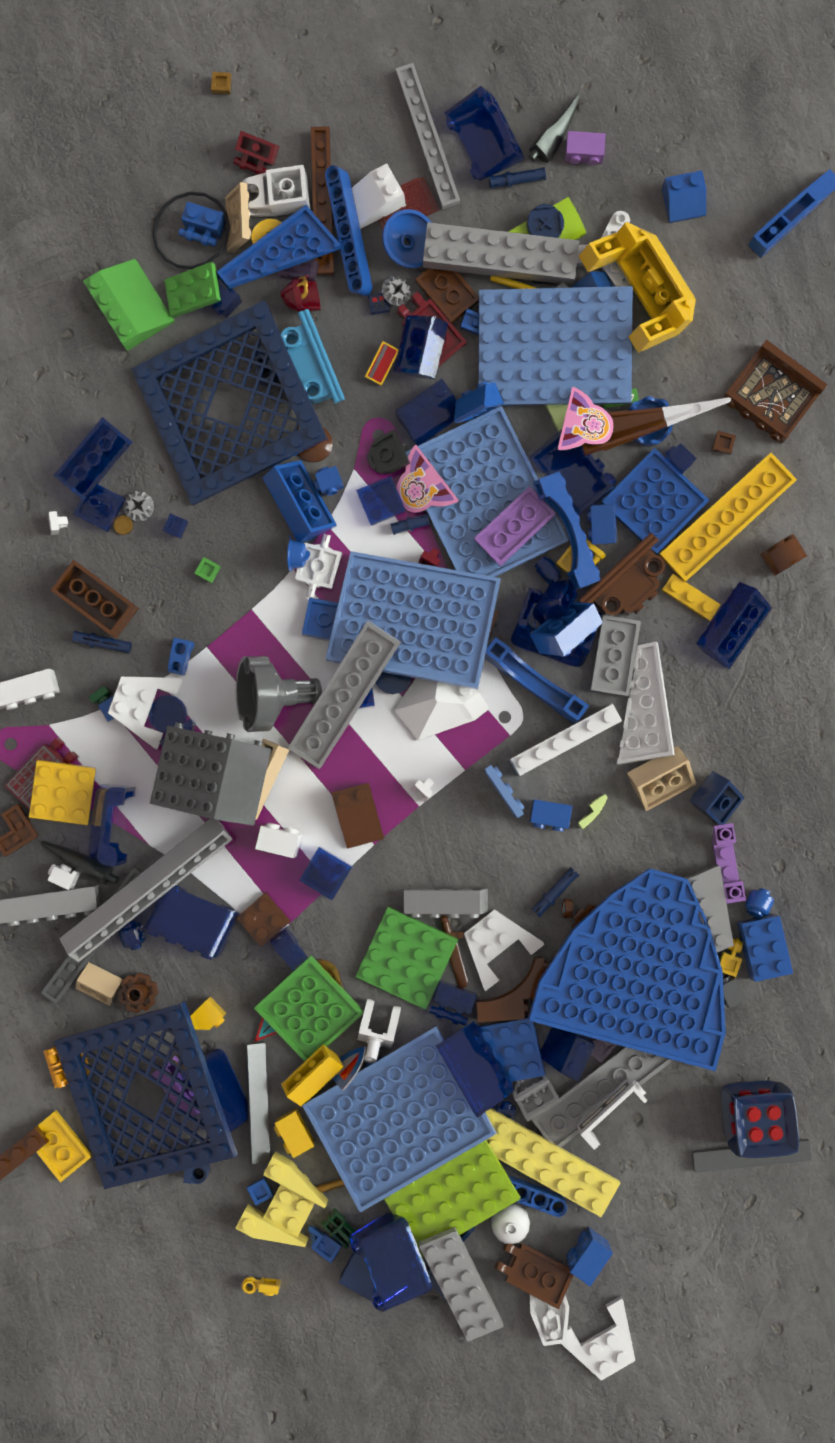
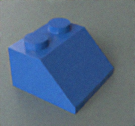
[661,171,706,223]
[454,381,504,423]

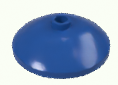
[382,209,432,268]

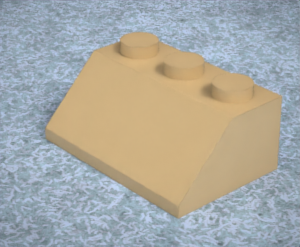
[627,746,696,811]

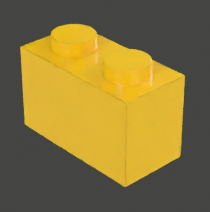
[274,1108,315,1158]

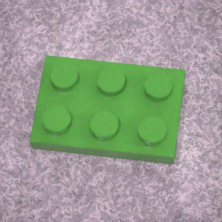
[165,262,221,318]

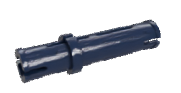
[489,167,546,189]
[72,630,132,654]
[531,867,579,917]

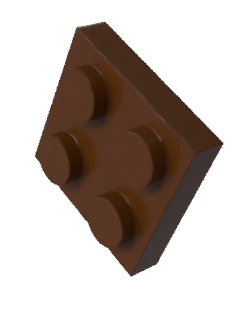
[236,892,291,947]

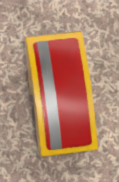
[365,341,399,386]

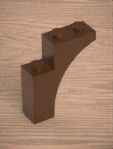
[476,956,548,1022]

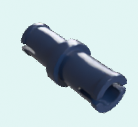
[390,513,430,535]

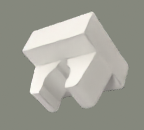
[48,511,68,535]
[411,778,434,803]

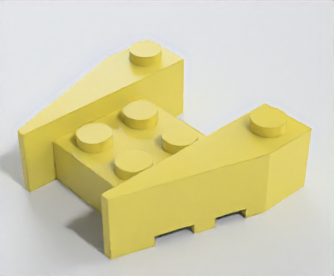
[235,1151,329,1247]

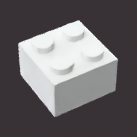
[255,823,302,858]

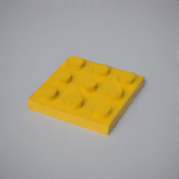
[29,760,96,825]

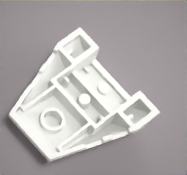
[394,678,490,741]

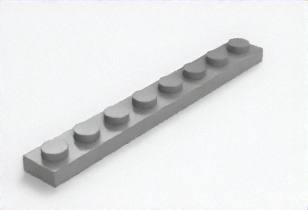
[396,63,460,210]

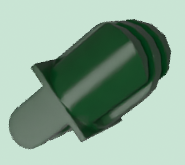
[320,1208,360,1249]

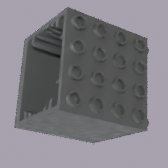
[149,722,271,825]

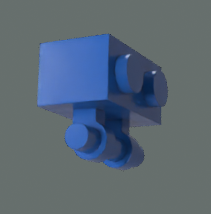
[179,202,226,247]

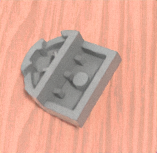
[513,1076,561,1122]

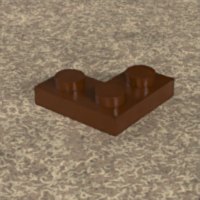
[0,804,39,857]

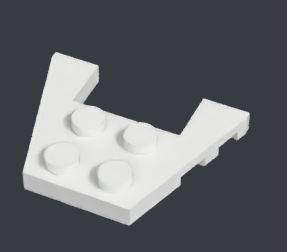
[108,677,183,749]
[464,909,544,991]
[561,1296,635,1381]

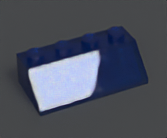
[53,417,133,501]
[696,582,772,669]

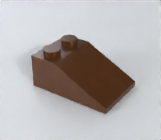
[331,783,384,849]

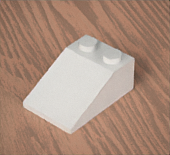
[345,164,406,229]

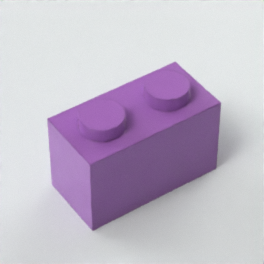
[565,131,606,165]

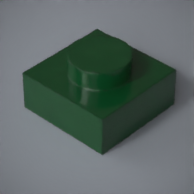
[88,686,112,704]

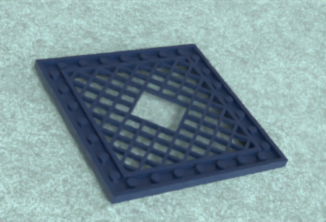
[131,300,328,506]
[54,1001,238,1189]

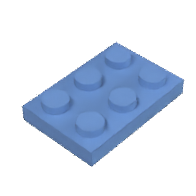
[483,765,524,818]

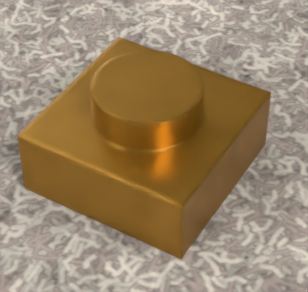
[211,72,232,95]

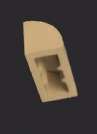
[76,962,123,1006]

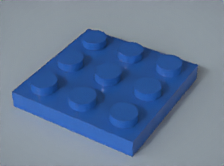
[475,1017,546,1086]

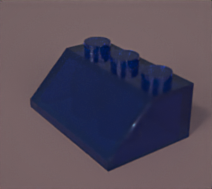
[394,315,448,380]
[395,379,456,446]

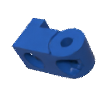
[168,638,195,676]

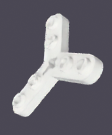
[577,211,631,287]

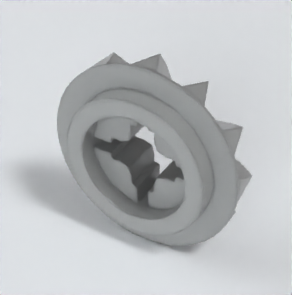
[382,276,411,306]
[123,491,154,522]

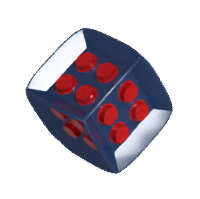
[721,1081,799,1158]

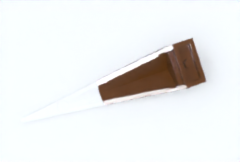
[582,397,731,455]

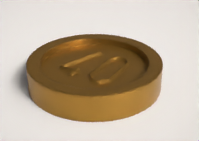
[114,516,133,535]

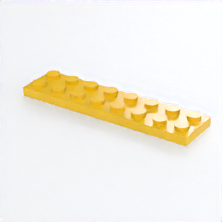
[659,453,797,582]

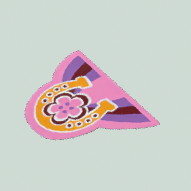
[558,387,613,450]
[396,445,459,513]

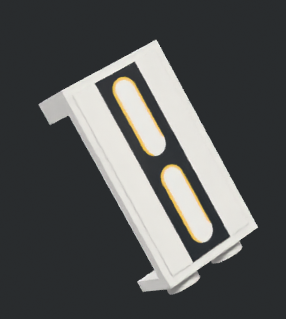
[576,1078,647,1150]

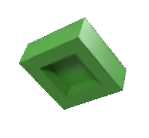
[194,557,221,583]

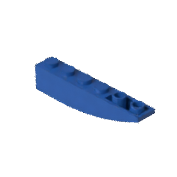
[748,169,835,258]

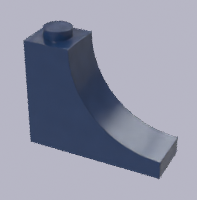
[339,1224,391,1306]

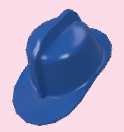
[287,535,310,572]

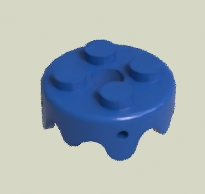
[628,396,673,446]

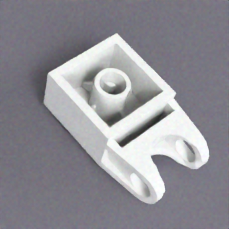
[242,165,310,217]

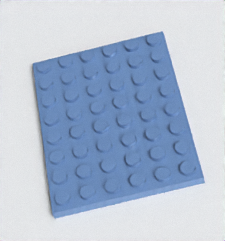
[479,286,633,406]
[405,406,569,577]
[325,551,501,690]
[302,1026,497,1212]

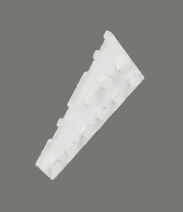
[617,642,675,765]

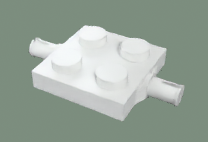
[295,534,342,598]

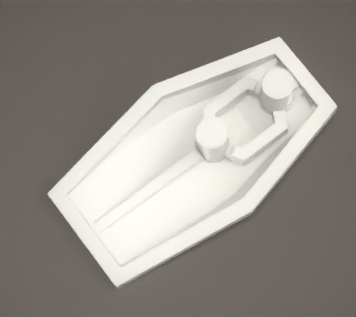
[530,1295,569,1346]

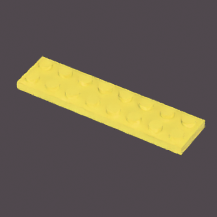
[481,1103,620,1217]

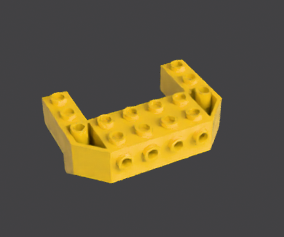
[578,222,696,353]

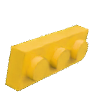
[661,574,721,621]

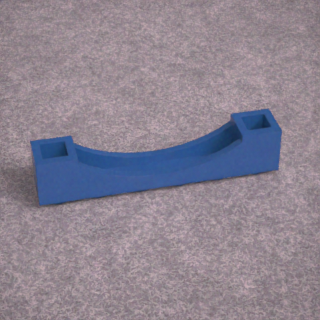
[533,471,600,590]
[485,637,589,724]

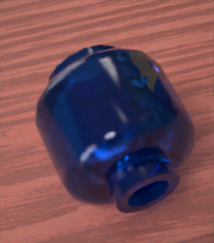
[118,920,146,950]

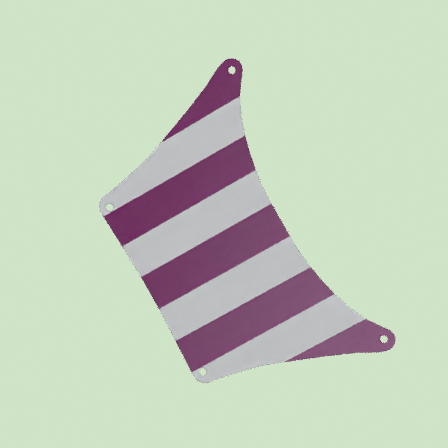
[0,417,523,932]

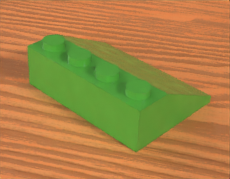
[83,259,175,351]

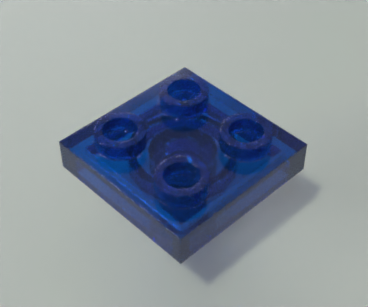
[73,481,126,532]

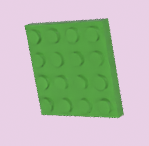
[356,906,458,1010]
[254,955,364,1062]

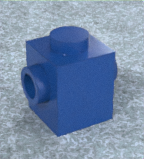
[314,466,344,496]

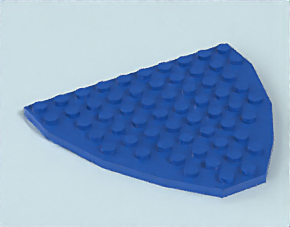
[528,868,726,1071]

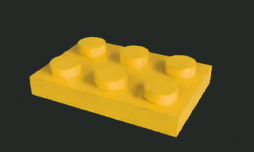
[36,1110,93,1183]

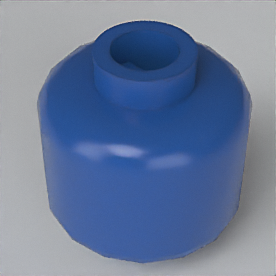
[745,888,774,918]

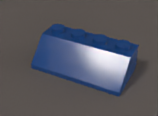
[263,460,337,542]

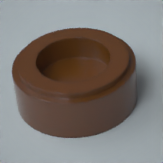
[561,898,573,918]

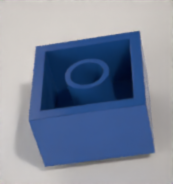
[566,1227,613,1287]

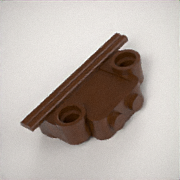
[578,532,665,616]

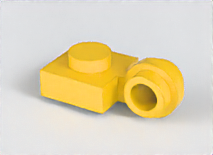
[641,267,670,305]
[719,938,743,977]
[242,1277,281,1296]

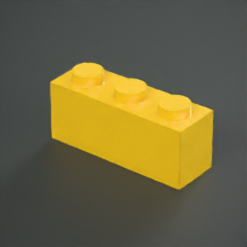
[281,1044,344,1107]

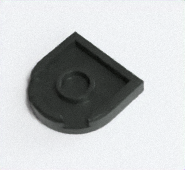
[367,429,410,475]

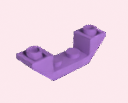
[712,823,746,903]

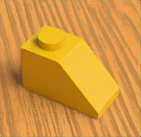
[190,996,226,1030]

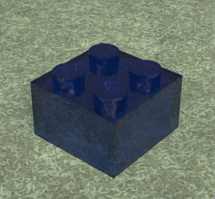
[299,846,353,900]

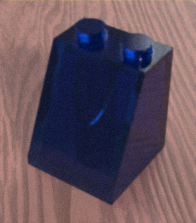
[540,1027,595,1082]

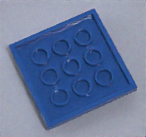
[601,448,709,554]

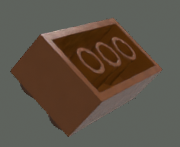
[50,560,139,639]

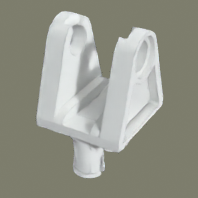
[357,999,401,1063]

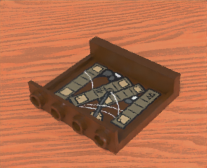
[723,340,828,443]

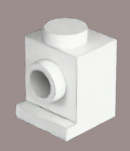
[48,864,81,890]

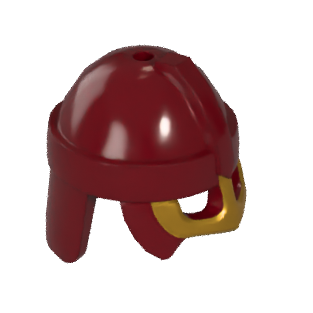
[280,275,321,313]

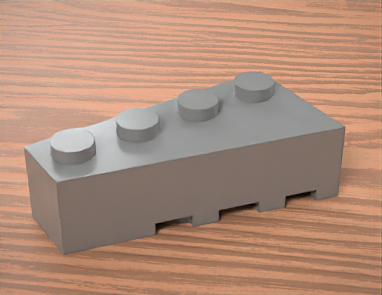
[684,864,734,952]
[404,888,488,918]

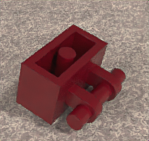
[233,130,280,175]

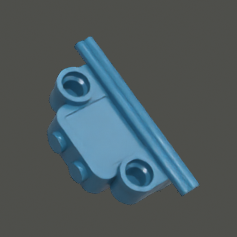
[281,309,345,404]

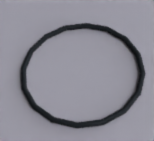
[152,191,230,269]

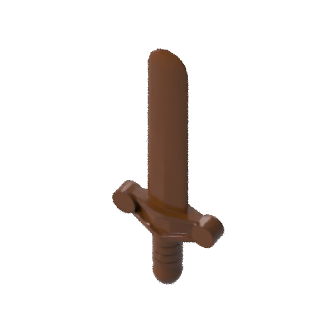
[440,915,468,988]

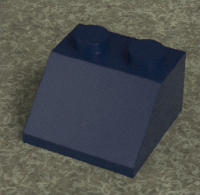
[690,771,745,825]

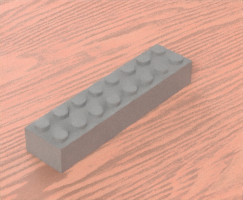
[423,222,579,285]

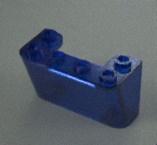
[529,429,617,516]
[145,885,239,960]

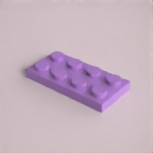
[474,486,556,567]

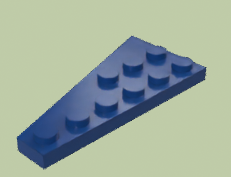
[216,205,342,289]

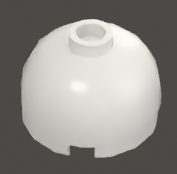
[491,1202,530,1244]

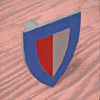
[332,1046,366,1091]

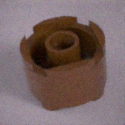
[760,534,807,576]

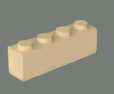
[256,738,289,820]

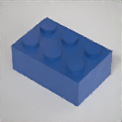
[530,602,603,657]
[737,914,793,982]

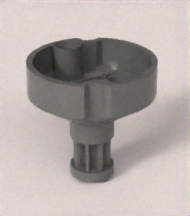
[236,655,322,732]

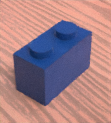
[588,504,617,544]
[529,799,572,832]

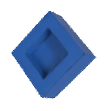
[247,1177,274,1205]

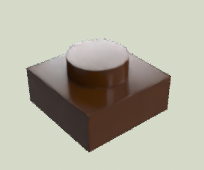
[712,431,736,455]

